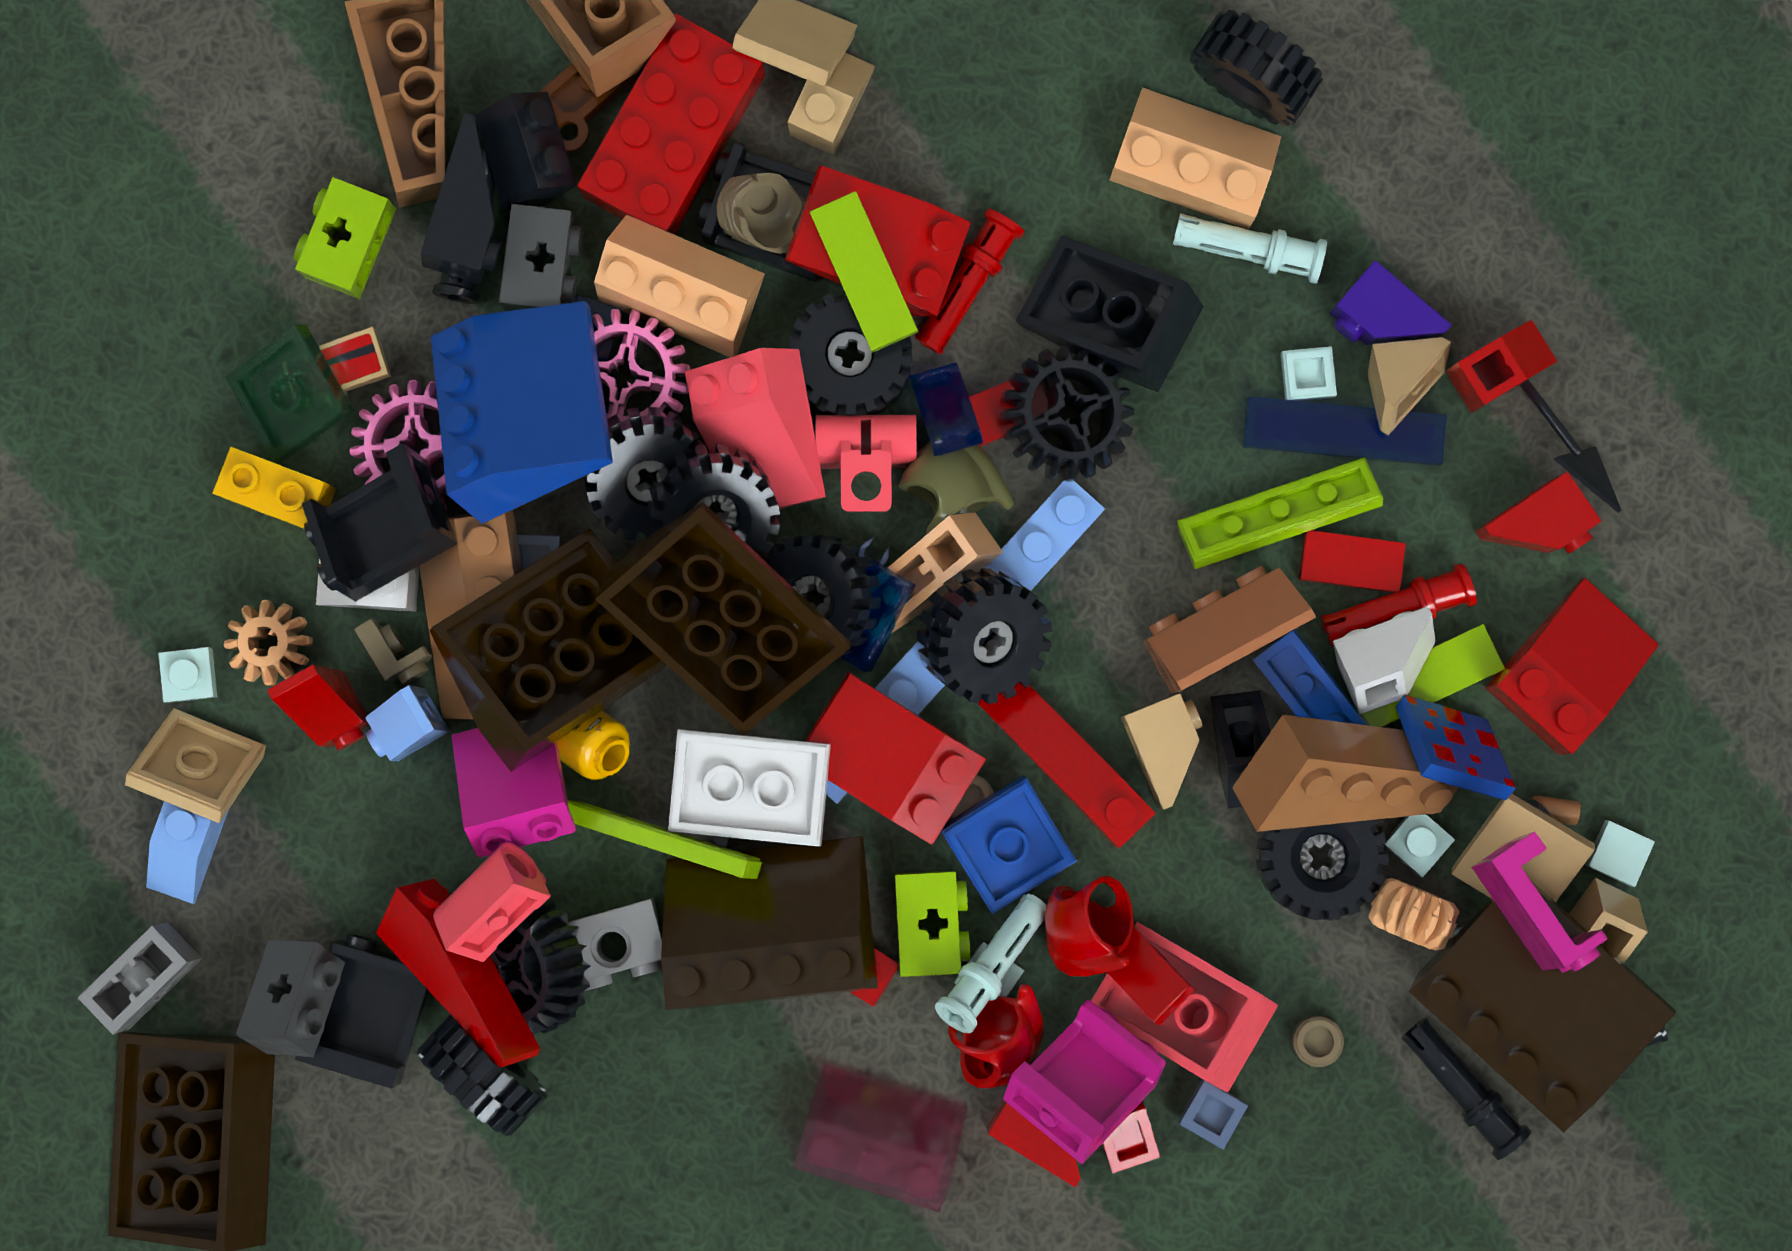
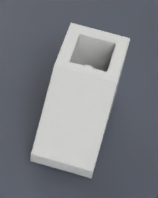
[1333,607,1436,714]

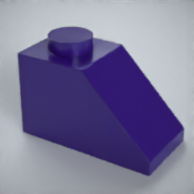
[1329,260,1452,345]

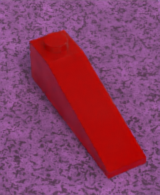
[977,683,1156,849]
[376,878,541,1068]

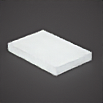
[668,729,831,846]

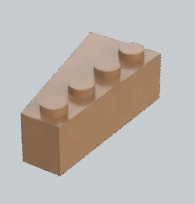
[345,0,447,208]
[1232,715,1459,832]

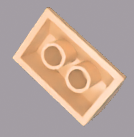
[1109,87,1282,229]
[594,215,765,357]

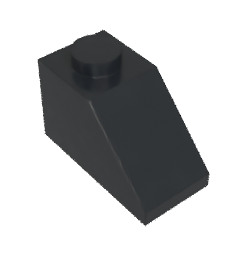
[1210,690,1271,809]

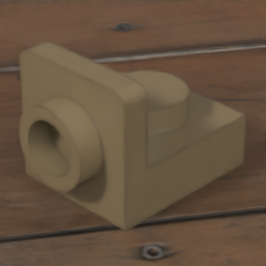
[354,618,433,685]

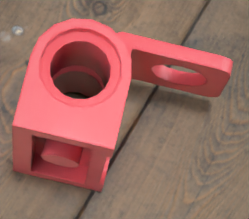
[816,415,917,512]
[433,842,551,962]

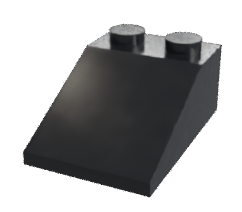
[1016,236,1204,392]

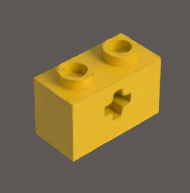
[212,447,337,529]

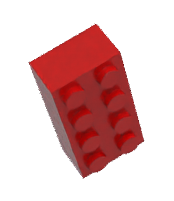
[577,13,765,235]

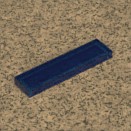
[1242,396,1447,466]

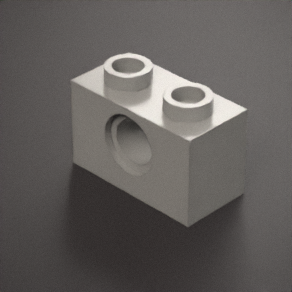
[567,897,663,991]

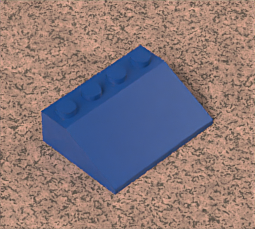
[431,301,613,524]

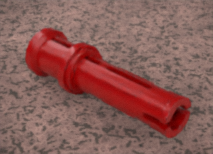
[914,208,1025,355]
[1321,563,1477,646]

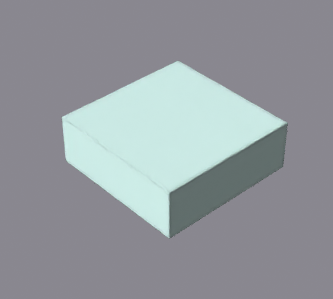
[1280,346,1337,402]
[1585,820,1655,887]

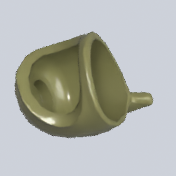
[898,433,1014,535]

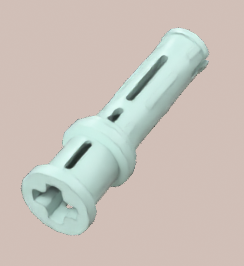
[1173,213,1327,284]
[935,894,1047,1034]

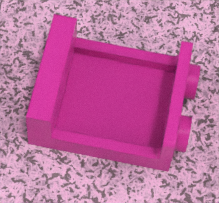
[451,728,576,857]
[1471,831,1608,973]
[1003,1000,1166,1164]

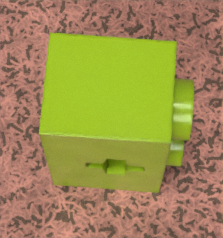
[294,177,397,299]
[895,870,970,977]

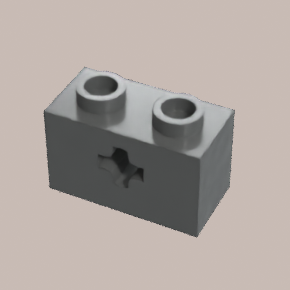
[499,204,583,311]
[236,940,345,1057]

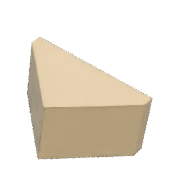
[1368,337,1451,435]

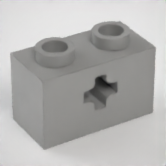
[78,923,202,1035]

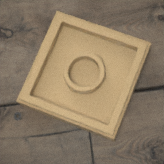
[732,0,857,86]
[125,708,266,823]
[1451,794,1595,902]

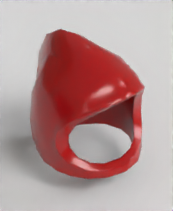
[1044,876,1134,977]
[948,984,1044,1089]

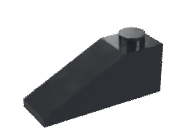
[421,112,502,284]

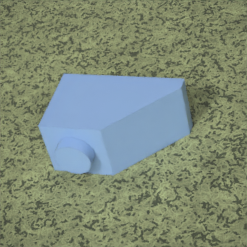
[365,685,450,761]
[146,801,229,904]

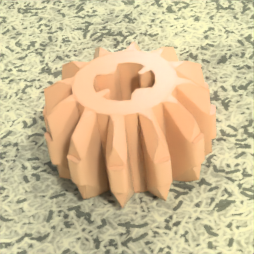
[224,600,313,686]
[1368,878,1460,951]

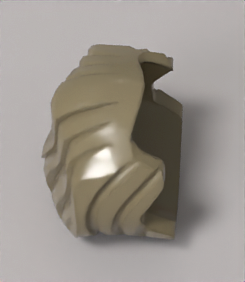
[717,173,805,254]

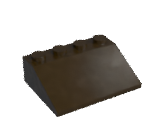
[595,502,851,735]
[430,528,667,772]
[661,836,878,1010]
[1409,881,1676,1133]
[108,1032,275,1251]

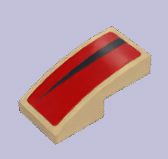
[284,327,392,410]

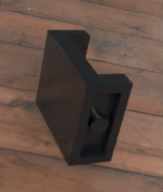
[697,141,818,282]
[302,443,457,602]
[295,933,429,1089]

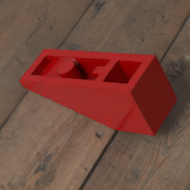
[267,665,369,751]

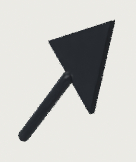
[1520,380,1621,513]

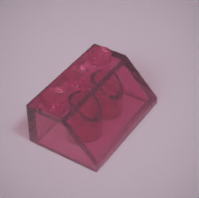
[793,1063,968,1213]

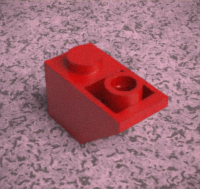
[1445,319,1558,413]

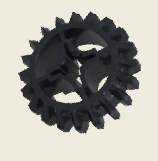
[999,346,1135,482]
[490,901,591,1034]

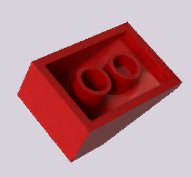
[785,166,971,316]
[1484,578,1659,755]
[805,672,986,845]

